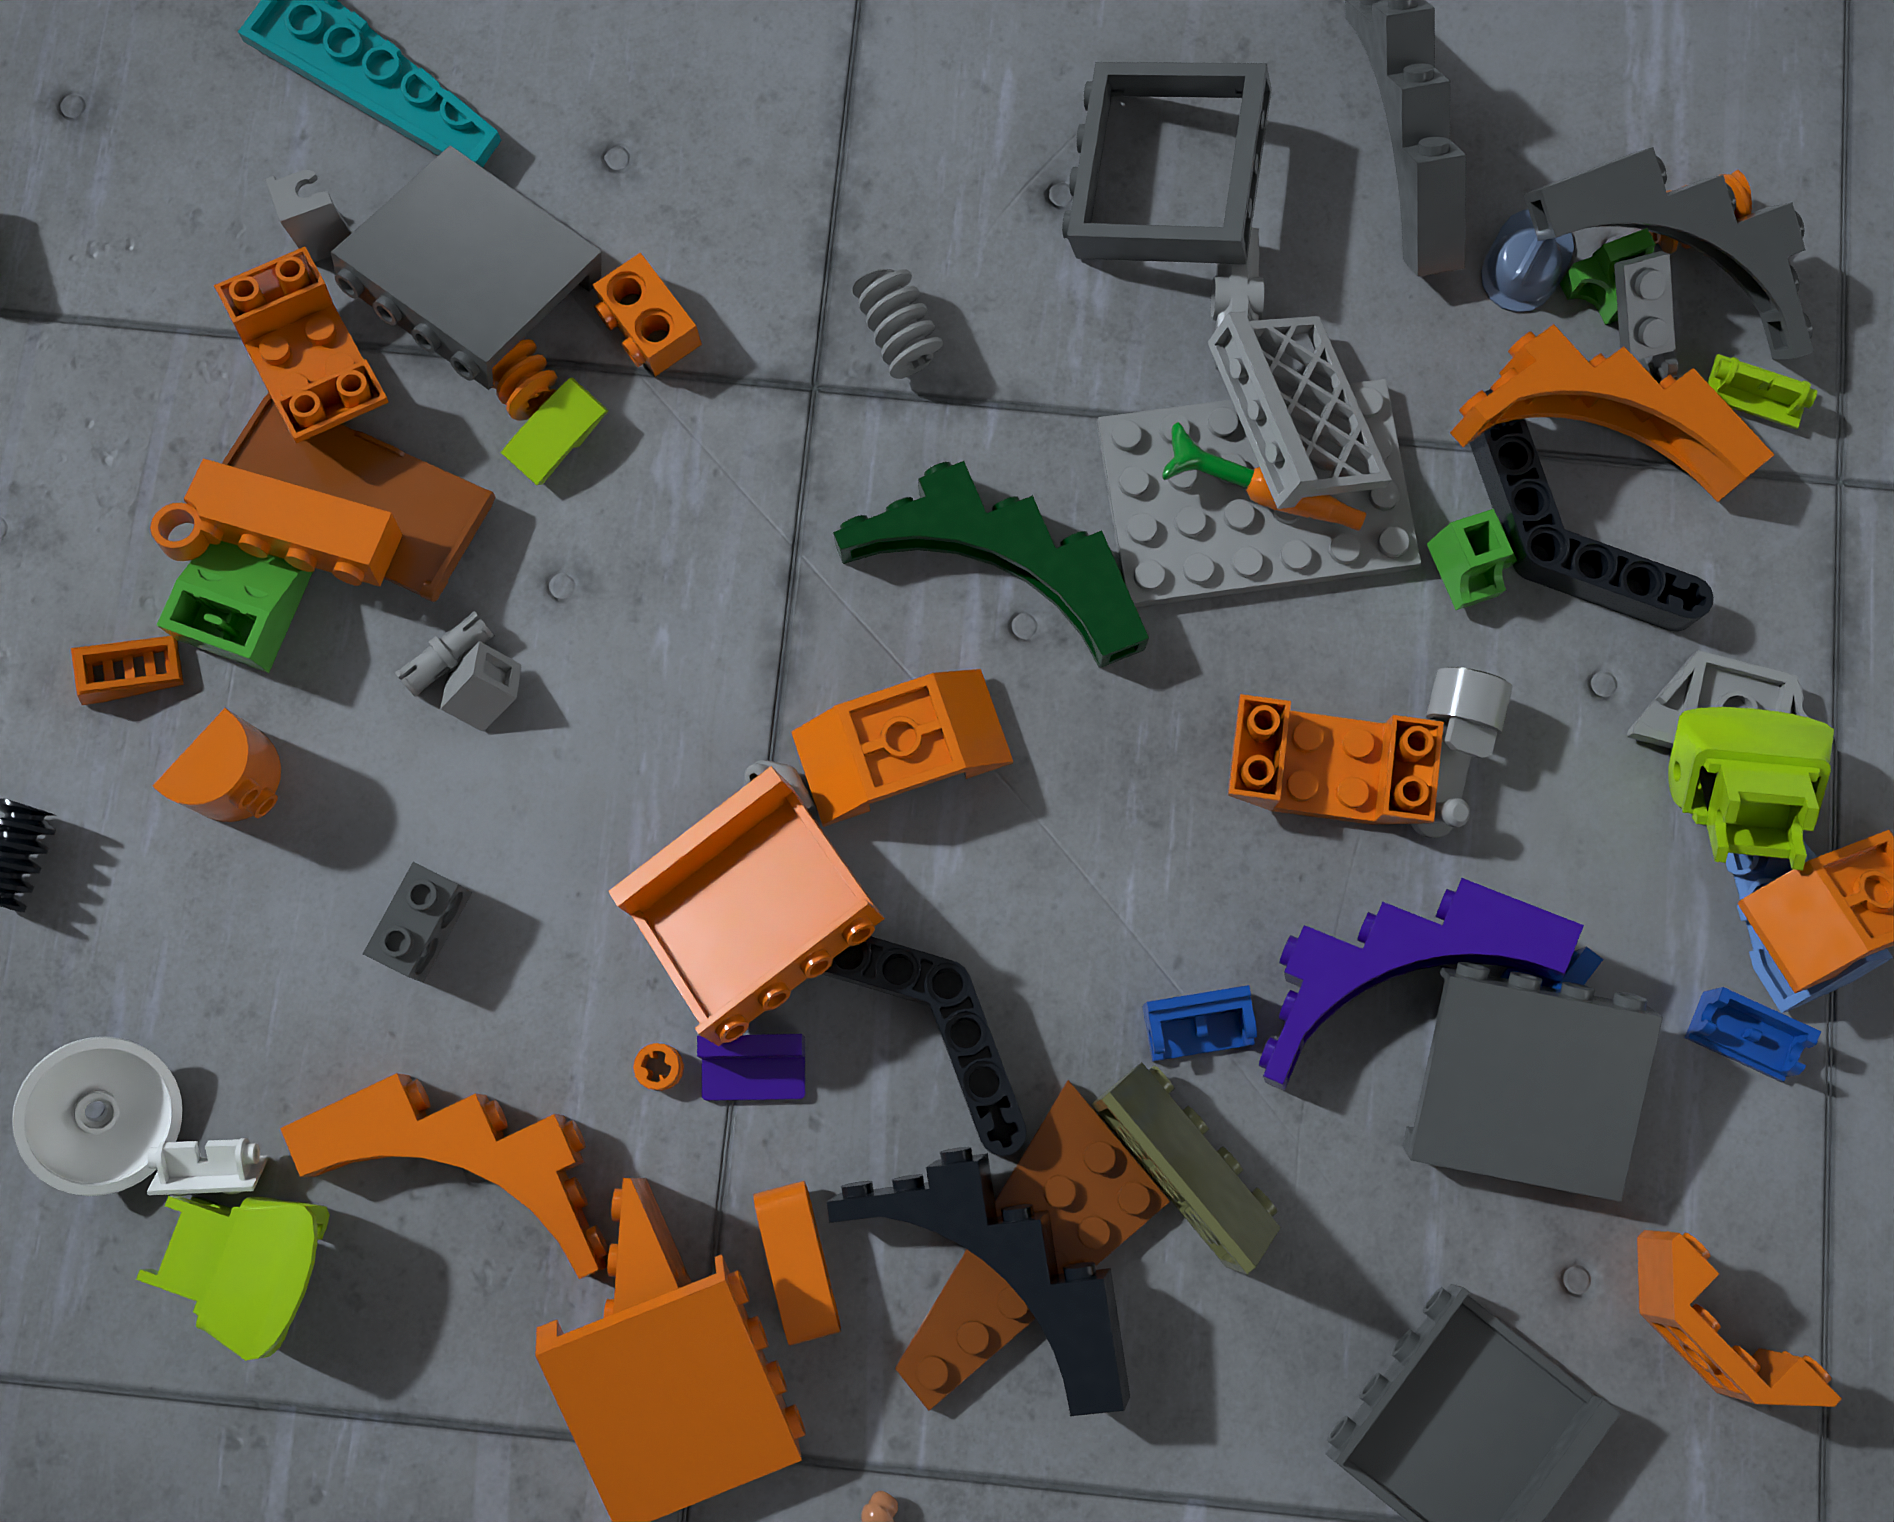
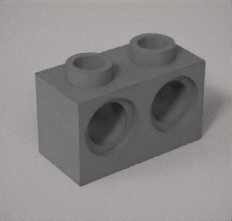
[363,862,472,983]

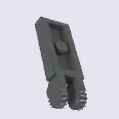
[1614,251,1679,383]

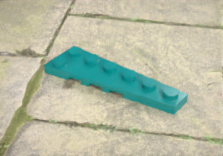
[238,0,502,168]

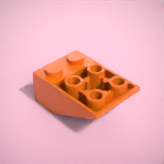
[604,1178,692,1318]

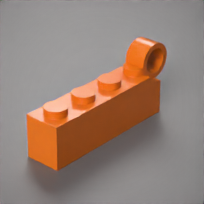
[150,458,403,587]

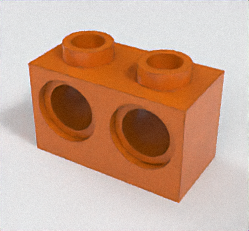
[593,252,702,377]

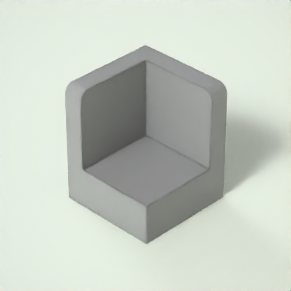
[440,641,522,731]

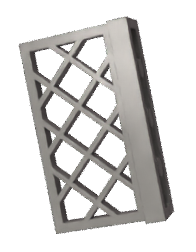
[1207,311,1392,509]

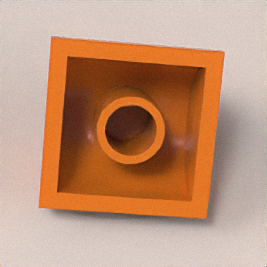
[152,708,281,822]

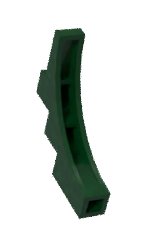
[833,461,1149,668]

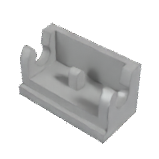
[265,170,353,262]

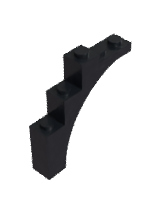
[826,1147,1130,1416]

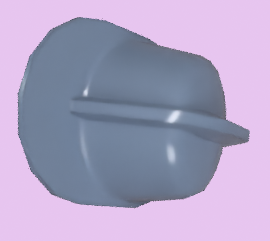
[1481,209,1574,312]

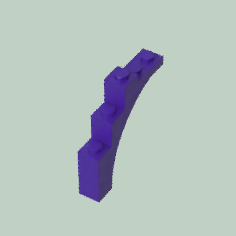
[1259,878,1584,1091]

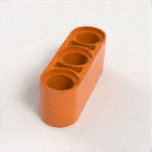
[753,1180,841,1346]

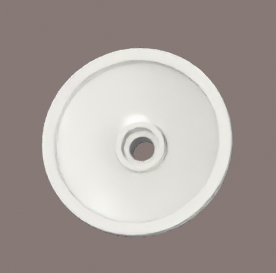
[12,1037,183,1196]

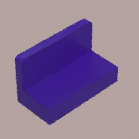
[697,1034,806,1101]

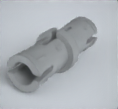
[395,611,495,697]

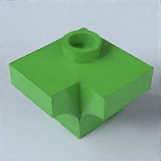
[1560,228,1656,325]
[1427,509,1517,610]

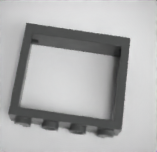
[1062,62,1272,264]

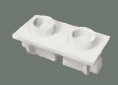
[147,1138,268,1196]

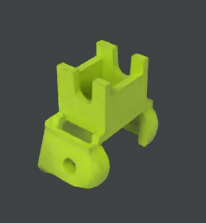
[1668,707,1834,870]
[136,1196,330,1361]

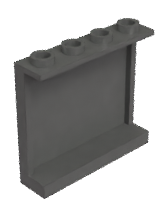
[331,145,602,390]
[1402,962,1663,1202]
[1326,1284,1621,1522]

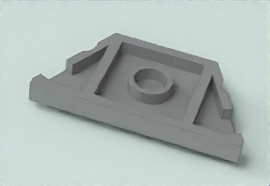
[1627,650,1809,749]

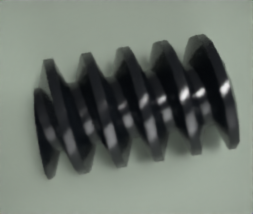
[0,798,57,912]

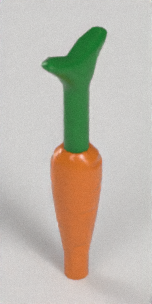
[1162,422,1366,531]

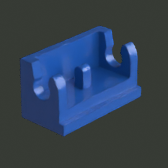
[1142,985,1257,1062]
[1685,987,1821,1082]

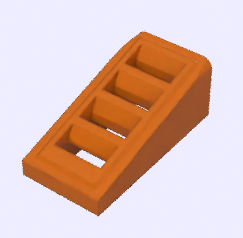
[71,636,184,705]

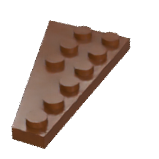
[895,1080,1170,1411]

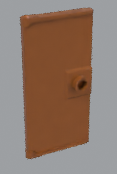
[222,393,496,602]

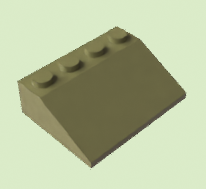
[1091,1062,1281,1275]

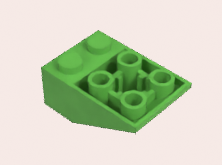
[156,541,313,673]

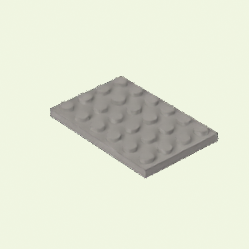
[1097,379,1421,608]

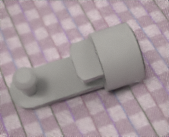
[1411,667,1513,838]

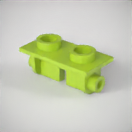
[1708,354,1817,430]

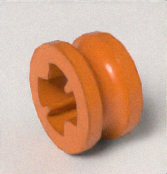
[633,1043,684,1091]

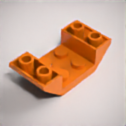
[214,247,389,444]
[791,669,1014,827]
[1228,694,1444,825]
[1737,830,1894,993]
[1637,1230,1842,1407]

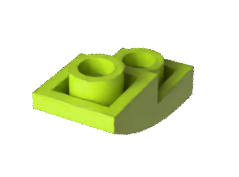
[500,378,609,485]

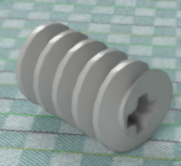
[852,269,943,379]

